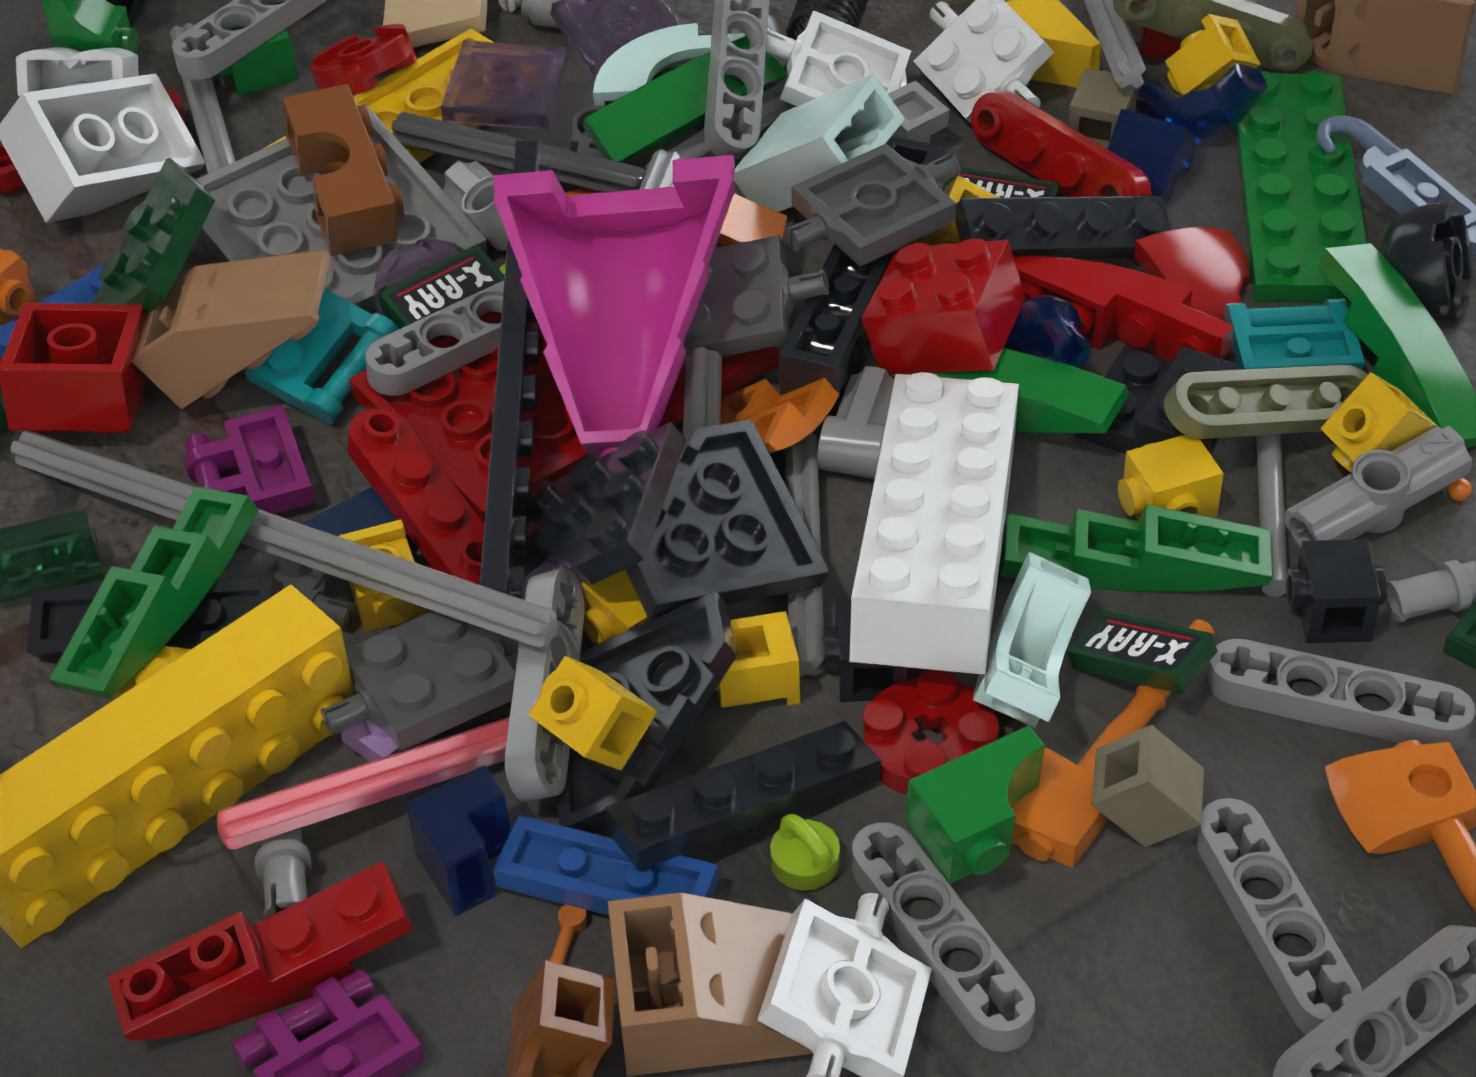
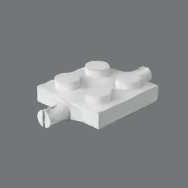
[913,0,1054,123]
[766,10,935,106]
[757,893,932,1077]

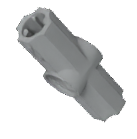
[1284,426,1472,551]

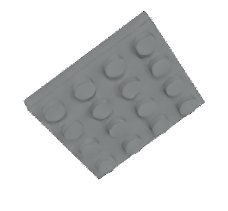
[196,103,487,312]

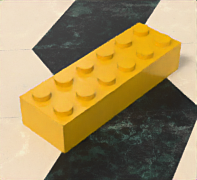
[0,584,355,949]

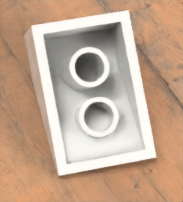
[0,74,206,223]

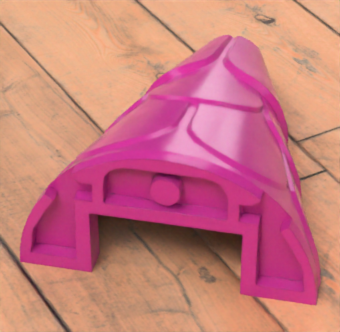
[493,155,735,458]

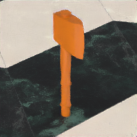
[1012,619,1215,868]
[1324,740,1476,914]

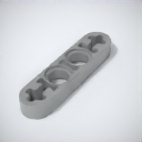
[172,0,327,80]
[704,0,769,161]
[366,280,540,396]
[505,568,585,802]
[1207,638,1475,750]
[1196,798,1362,1035]
[852,822,1035,1052]
[1273,925,1476,1077]

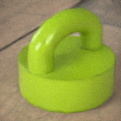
[770,814,840,891]

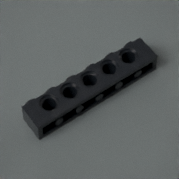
[779,136,943,418]

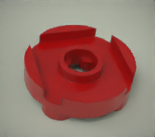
[309,24,418,95]
[863,669,999,795]

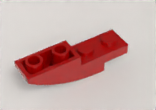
[1013,256,1234,361]
[107,861,414,1041]

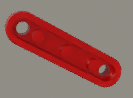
[971,91,1151,197]
[347,409,485,585]

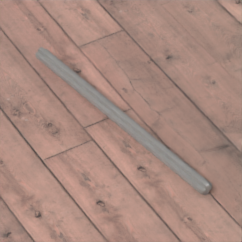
[10,431,560,649]

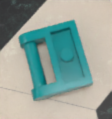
[244,289,399,425]
[1224,298,1365,371]

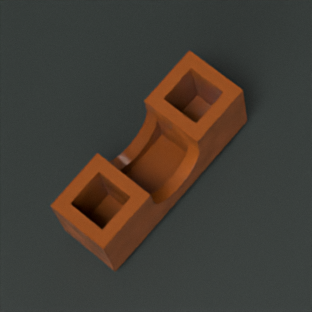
[282,84,404,256]
[507,960,616,1077]

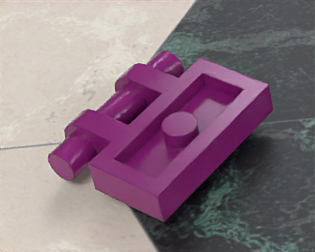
[184,406,315,514]
[231,968,425,1077]

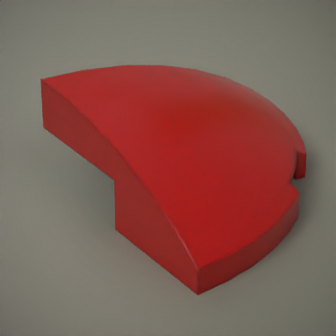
[1134,227,1249,321]

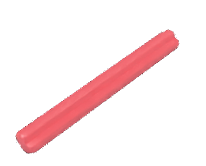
[217,717,510,850]

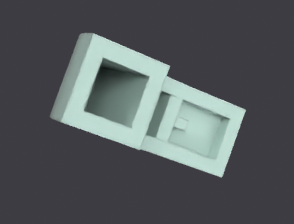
[593,23,746,107]
[973,552,1091,728]

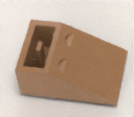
[1296,0,1476,95]
[131,250,331,409]
[608,893,813,1077]

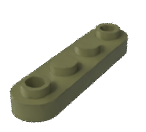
[1113,0,1312,72]
[1164,365,1368,439]

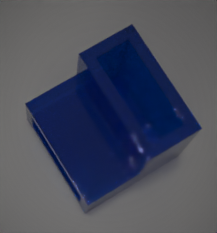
[1107,108,1200,200]
[406,765,511,917]

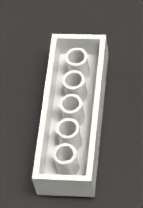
[849,372,1019,675]

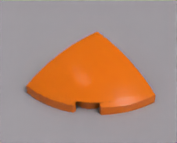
[720,378,840,453]

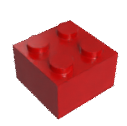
[861,239,1026,375]
[0,303,147,434]

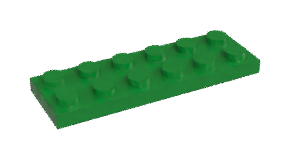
[1230,71,1367,304]

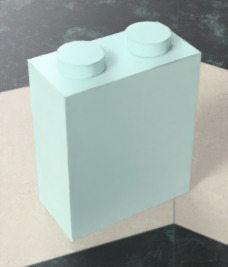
[734,74,905,212]

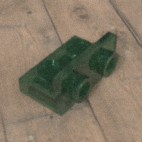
[0,509,105,603]

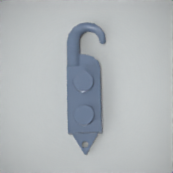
[1316,115,1476,256]

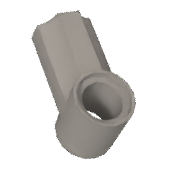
[443,160,508,251]
[817,366,894,479]

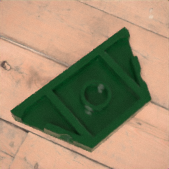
[92,158,216,313]

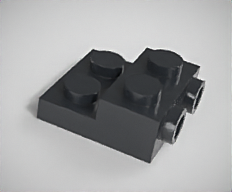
[1075,345,1239,454]

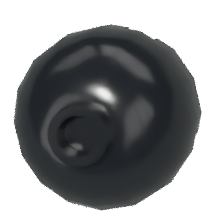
[1377,201,1472,320]

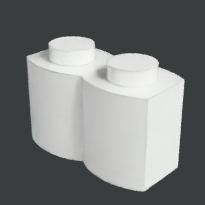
[16,47,139,96]

